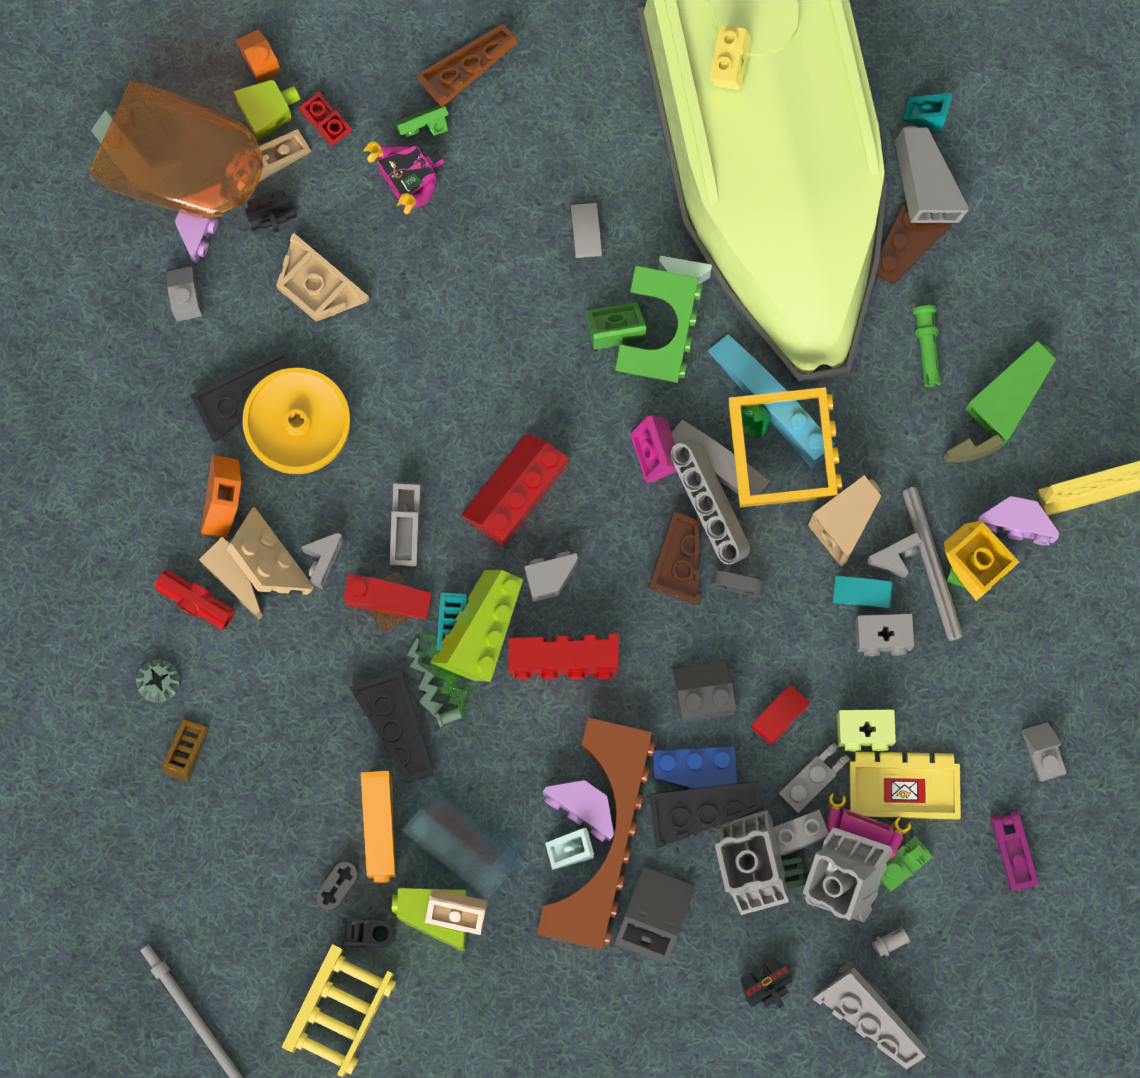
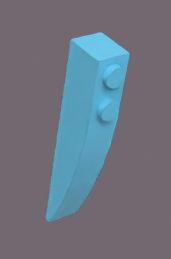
[708,334,835,468]

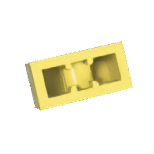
[709,25,752,90]

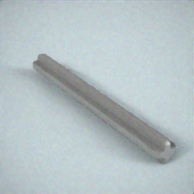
[903,487,963,641]

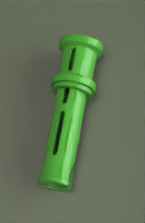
[913,305,941,387]

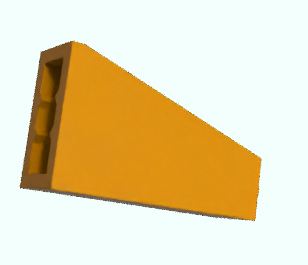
[361,771,396,883]

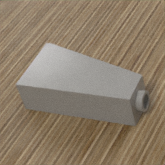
[895,126,968,223]

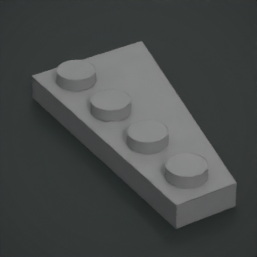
[813,967,929,1069]

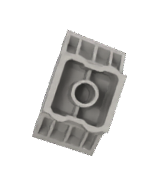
[715,810,789,915]
[803,827,893,923]

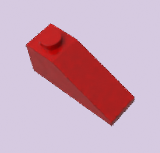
[343,574,432,620]

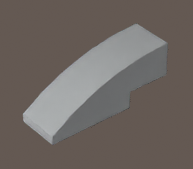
[390,482,422,566]

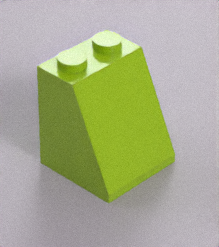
[392,888,467,951]

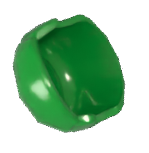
[740,404,770,438]

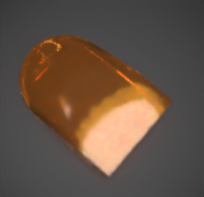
[88,79,263,218]

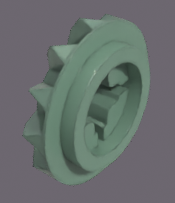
[136,659,180,703]

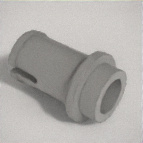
[872,927,910,957]

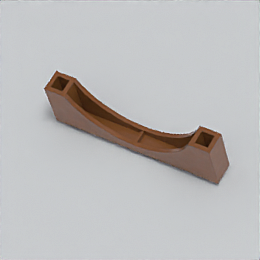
[537,718,656,950]

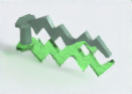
[407,633,468,727]

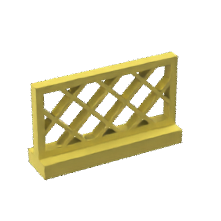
[1037,461,1140,516]

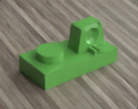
[394,105,449,137]
[881,835,933,892]

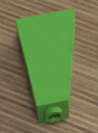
[965,341,1056,447]

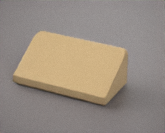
[425,889,488,935]

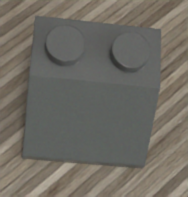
[672,661,737,723]

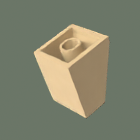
[808,475,881,567]

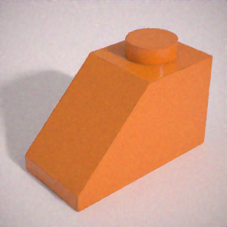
[236,29,281,84]

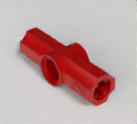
[154,569,235,631]

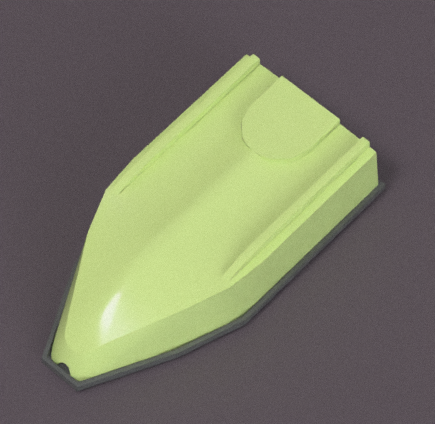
[637,0,887,383]

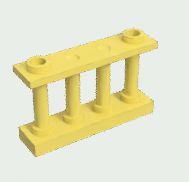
[282,944,396,1077]

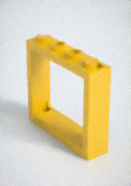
[729,387,842,508]

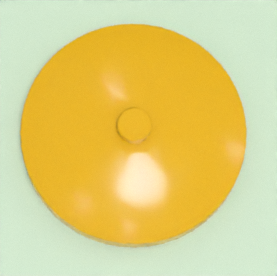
[243,368,350,474]

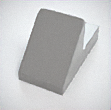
[867,532,922,578]
[302,533,344,589]
[1022,722,1067,782]

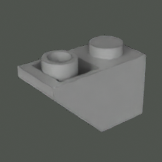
[524,552,578,602]

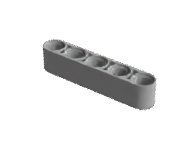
[670,440,750,565]

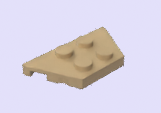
[276,233,369,322]
[226,507,315,595]

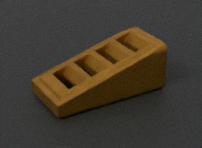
[161,719,209,782]

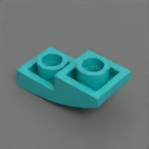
[833,576,893,609]

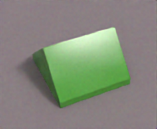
[586,302,646,350]

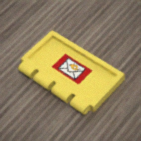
[849,752,961,819]

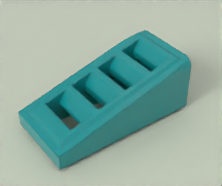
[436,593,468,650]

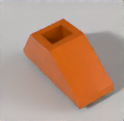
[200,455,241,538]

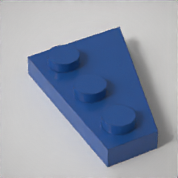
[653,747,737,788]

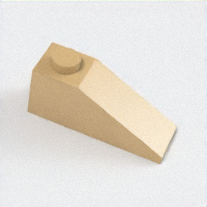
[226,129,311,191]
[199,537,263,619]

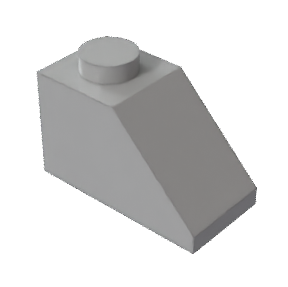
[166,266,202,322]

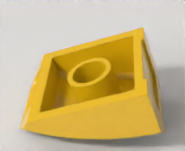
[944,521,1019,601]

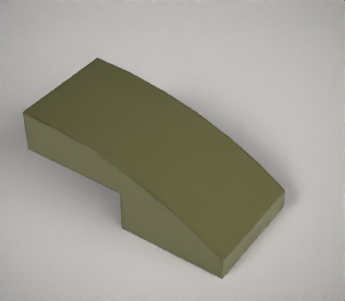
[944,434,1004,462]

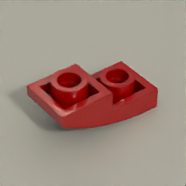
[299,92,353,147]
[751,686,810,745]

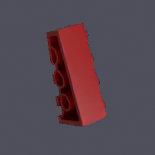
[508,634,618,680]

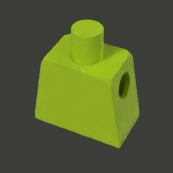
[234,80,300,142]

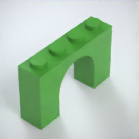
[615,266,702,383]

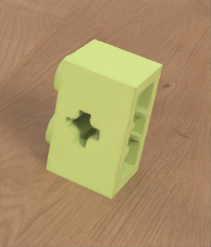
[837,710,896,751]

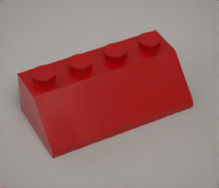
[461,433,569,548]

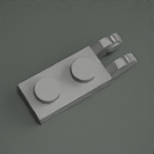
[778,743,850,814]

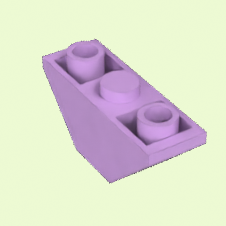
[175,184,228,264]
[976,496,1059,545]
[543,780,614,842]

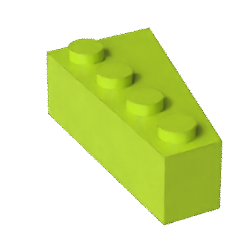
[430,570,523,682]

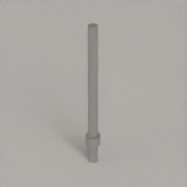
[140,944,243,1078]

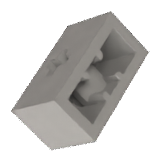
[855,614,914,657]
[773,810,829,856]

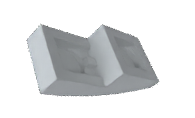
[571,203,602,258]

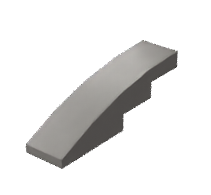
[672,420,771,496]

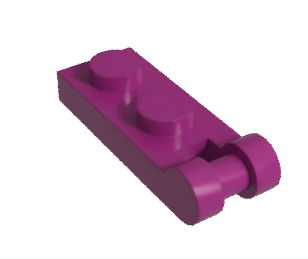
[990,810,1039,892]

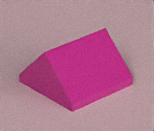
[630,416,677,483]

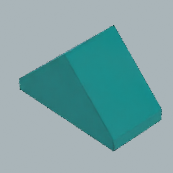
[903,93,953,132]

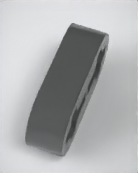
[711,571,764,597]
[317,862,358,911]

